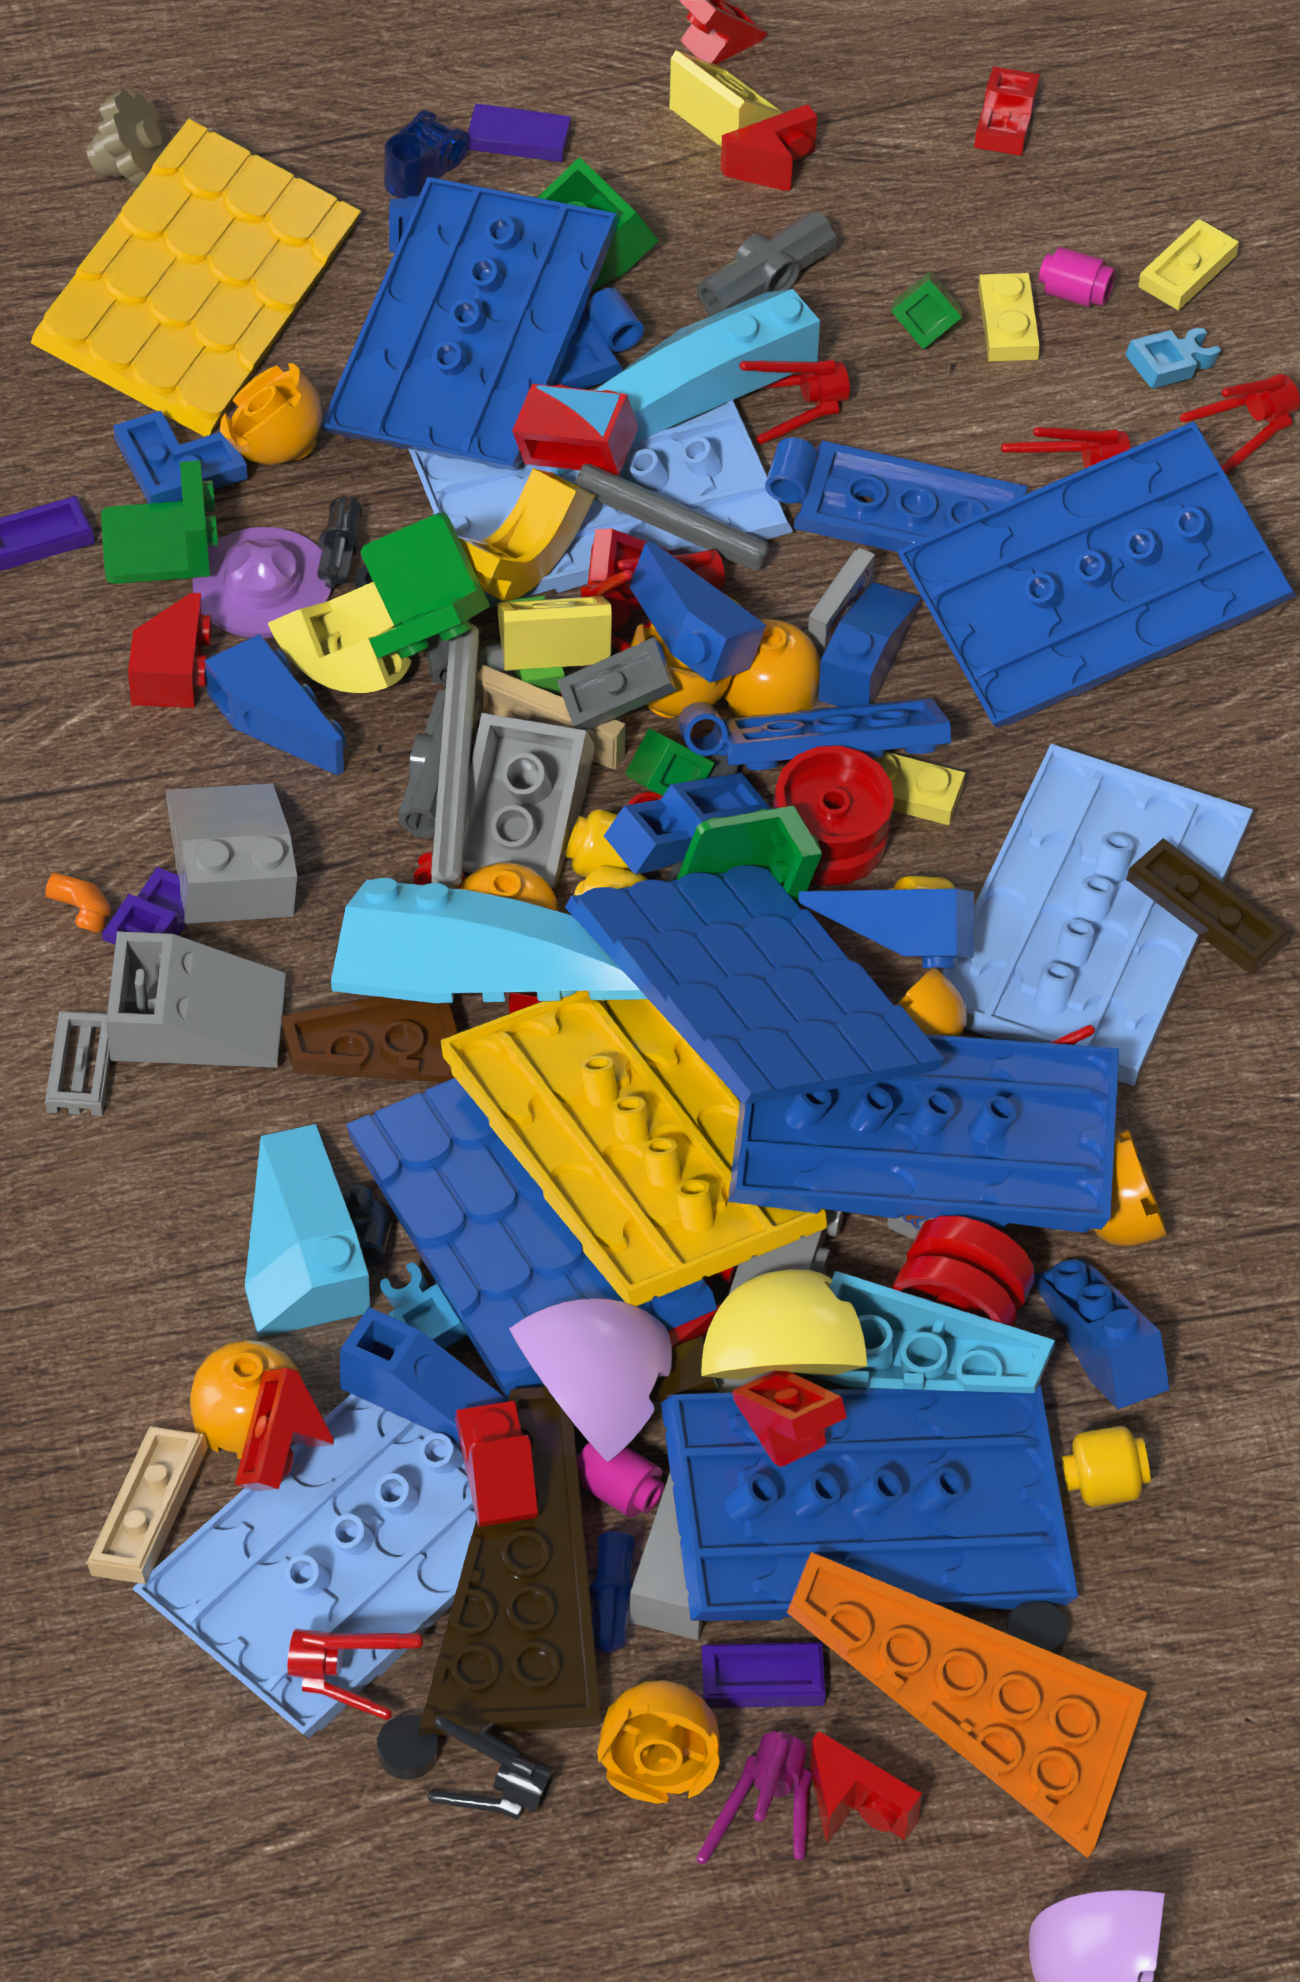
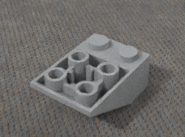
[106,932,286,1068]

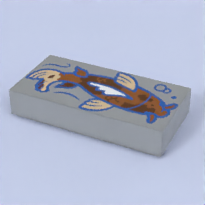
[808,548,875,657]

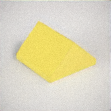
[670,50,784,146]
[497,596,612,671]

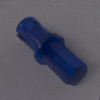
[589,1531,636,1653]

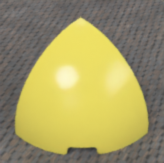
[268,582,411,693]
[701,1270,867,1380]

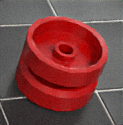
[773,746,894,886]
[891,1216,1035,1327]

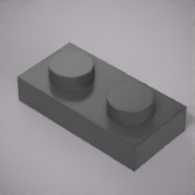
[557,637,677,731]

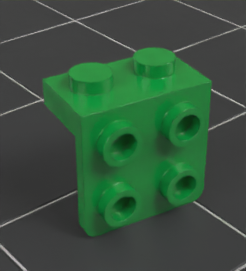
[101,460,218,584]
[361,512,490,659]
[676,806,822,908]

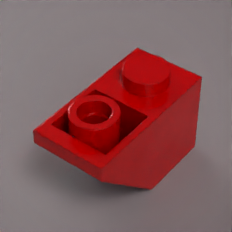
[128,593,212,708]

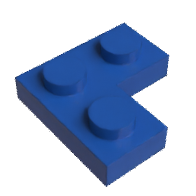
[113,410,247,504]

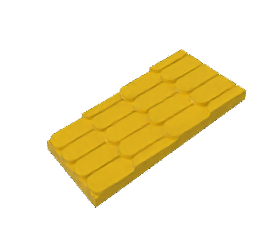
[31,119,361,437]
[441,991,827,1306]

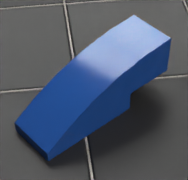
[604,773,771,875]

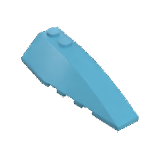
[549,289,820,476]
[331,878,648,1003]

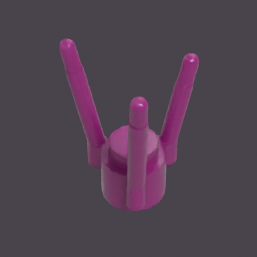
[696,1732,812,1865]

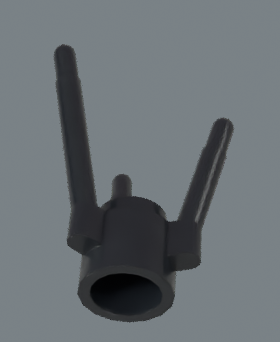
[428,1716,555,1820]

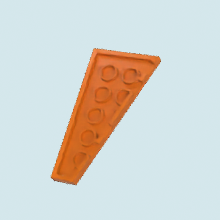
[787,1552,1147,1858]

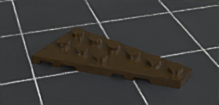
[418,1387,601,1735]

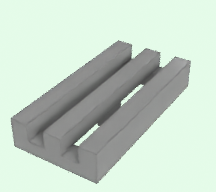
[45,1011,111,1116]

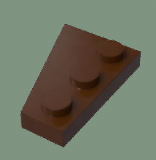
[281,997,458,1082]

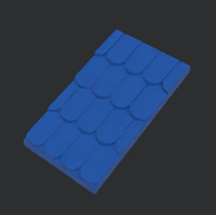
[321,177,619,471]
[896,421,1296,728]
[565,865,945,1105]
[728,1034,1119,1233]
[346,1078,717,1400]
[661,1383,1078,1621]

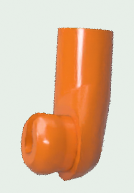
[45,872,111,933]

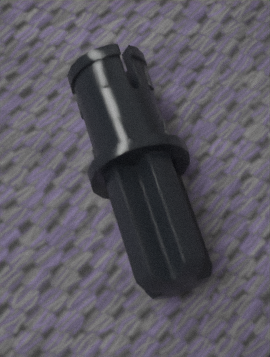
[317,496,363,588]

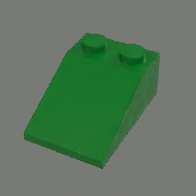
[537,157,659,291]

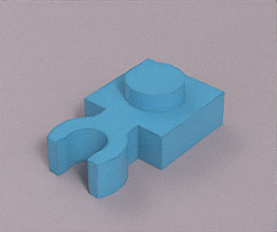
[1125,328,1221,389]
[380,1262,468,1349]

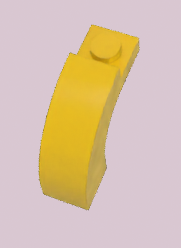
[458,468,596,601]

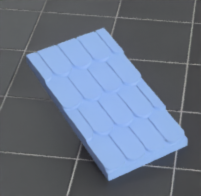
[409,400,793,608]
[942,744,1253,1086]
[132,1394,476,1738]

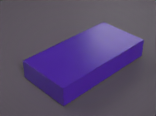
[466,103,571,162]
[0,496,94,571]
[701,1642,825,1708]

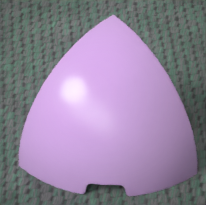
[509,1299,672,1462]
[1029,1890,1165,1982]

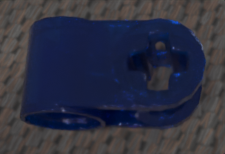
[384,110,470,199]

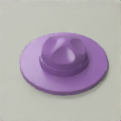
[192,527,332,638]

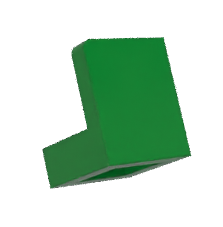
[891,270,963,349]
[625,728,714,796]

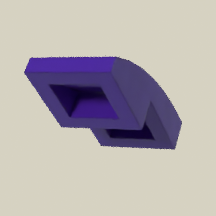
[102,867,188,945]

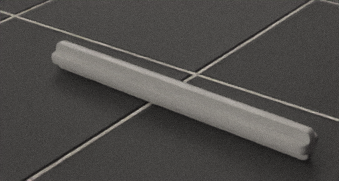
[431,624,479,889]

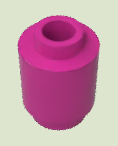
[1038,246,1116,308]
[577,1442,664,1518]

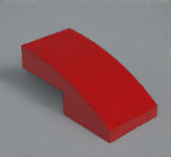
[974,66,1040,156]

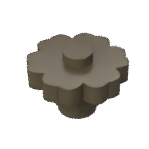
[87,90,172,187]

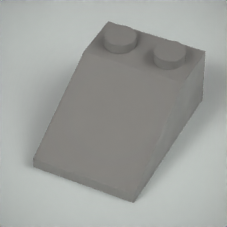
[462,713,596,889]
[166,783,297,924]

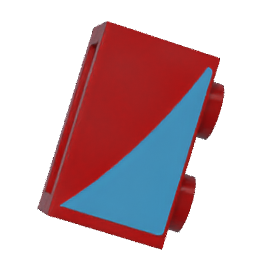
[512,384,639,475]

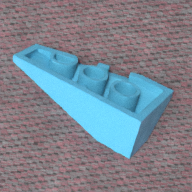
[245,1124,370,1338]
[808,1271,1055,1393]

